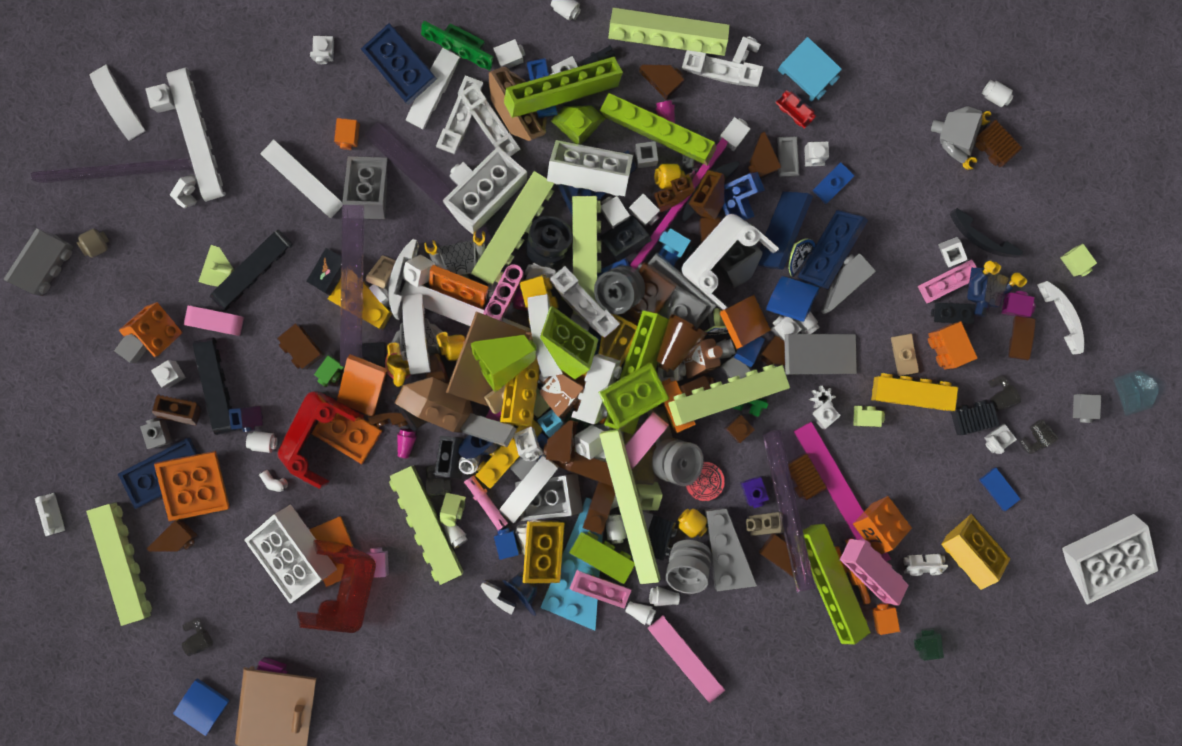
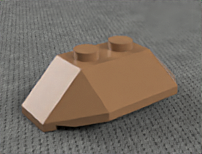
[489,66,547,141]
[395,377,473,433]

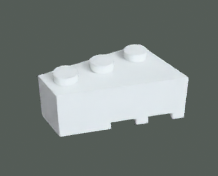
[571,354,622,424]

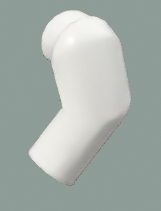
[259,470,288,492]

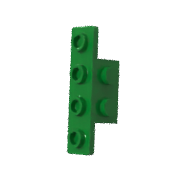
[421,21,494,71]

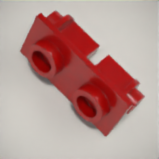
[776,90,816,129]

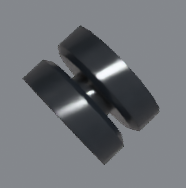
[525,216,573,268]

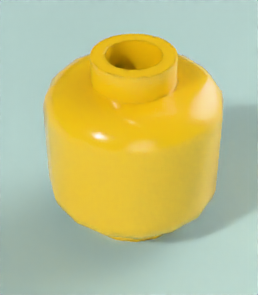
[654,164,685,189]
[440,335,466,361]
[678,508,708,538]

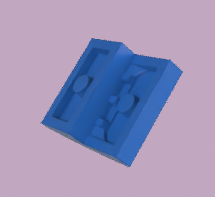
[766,276,819,322]
[173,678,230,736]

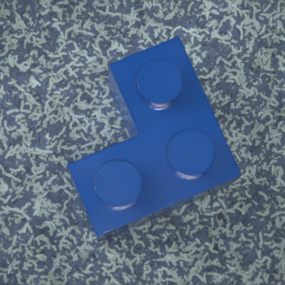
[723,172,765,221]

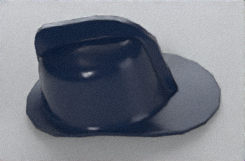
[459,435,499,459]
[503,572,537,616]

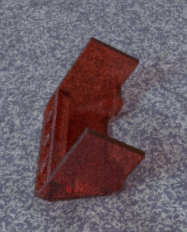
[297,540,376,633]

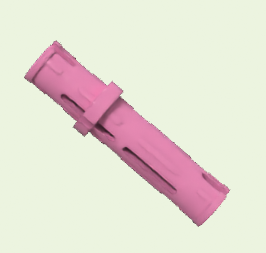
[464,475,508,530]

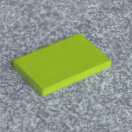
[598,363,669,429]

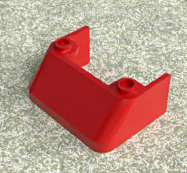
[278,391,364,489]

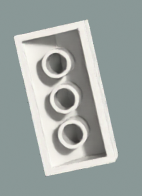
[547,140,633,196]
[443,147,527,235]

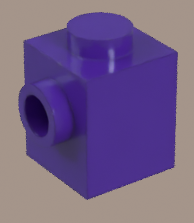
[740,476,769,508]

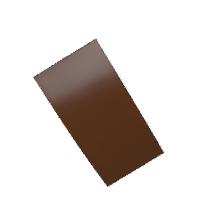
[654,174,695,212]
[1008,316,1036,361]
[368,413,408,428]

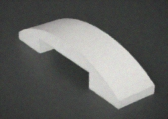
[682,50,763,87]
[89,65,146,141]
[436,75,484,154]
[459,83,520,157]
[389,239,419,320]
[550,266,620,338]
[1037,281,1084,355]
[403,294,431,375]
[528,294,563,377]
[499,454,559,523]

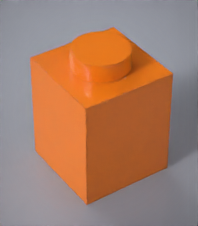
[334,118,360,150]
[872,603,900,635]

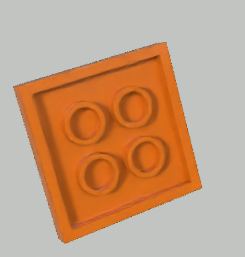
[154,451,230,521]

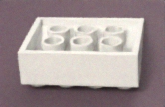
[245,505,337,604]
[1062,514,1158,605]

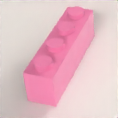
[840,539,909,605]

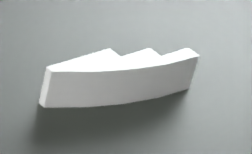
[406,48,461,129]

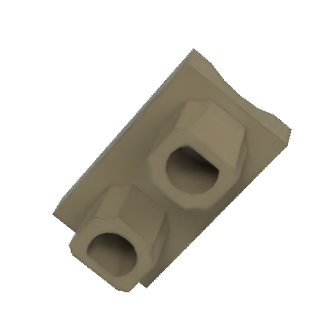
[746,512,784,536]

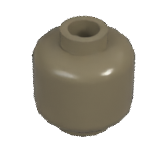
[76,228,109,258]

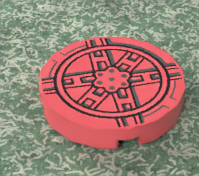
[686,462,724,501]

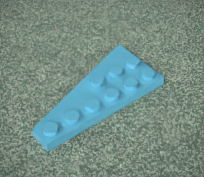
[540,497,603,631]

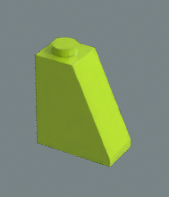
[551,105,606,145]
[471,335,537,392]

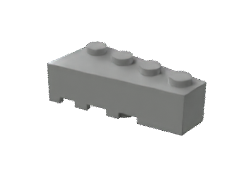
[705,507,757,591]

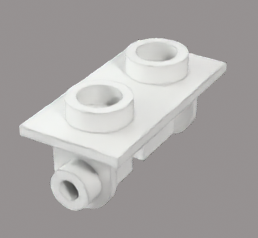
[35,493,65,536]
[903,554,948,576]

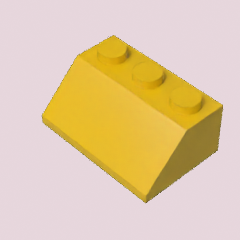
[941,514,1010,590]
[523,520,564,583]

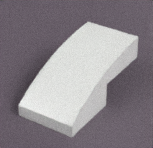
[481,580,516,615]

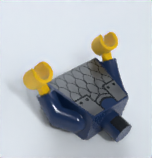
[967,261,1027,317]

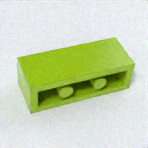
[569,531,635,584]

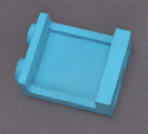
[778,37,842,102]

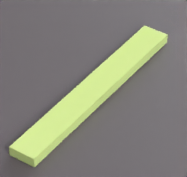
[599,429,661,584]

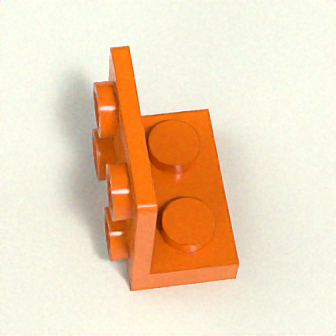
[119,302,182,357]

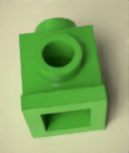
[314,356,345,387]

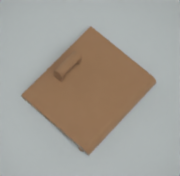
[446,312,533,412]
[235,666,316,746]

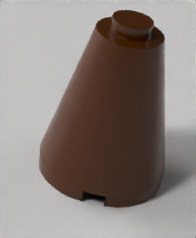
[656,314,707,372]

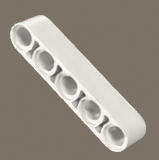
[260,139,343,218]

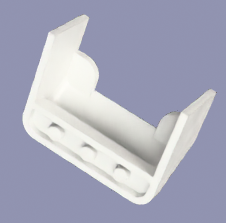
[682,214,779,310]

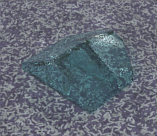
[1113,370,1159,416]

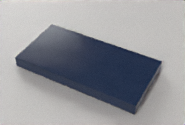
[361,23,437,105]
[758,191,813,270]
[798,210,868,289]
[118,438,198,509]

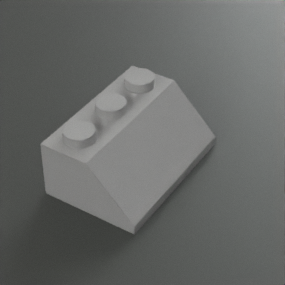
[4,228,73,296]

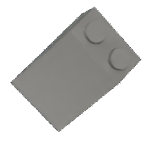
[342,156,387,219]
[821,253,876,314]
[515,473,583,521]

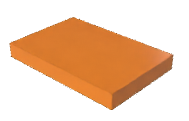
[429,265,489,310]
[720,295,771,349]
[337,354,387,416]
[311,413,383,464]
[309,516,364,587]

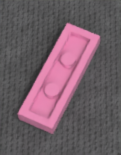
[918,259,977,304]
[569,570,631,608]

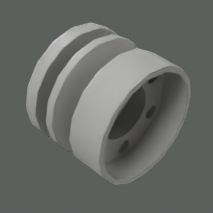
[666,540,712,594]

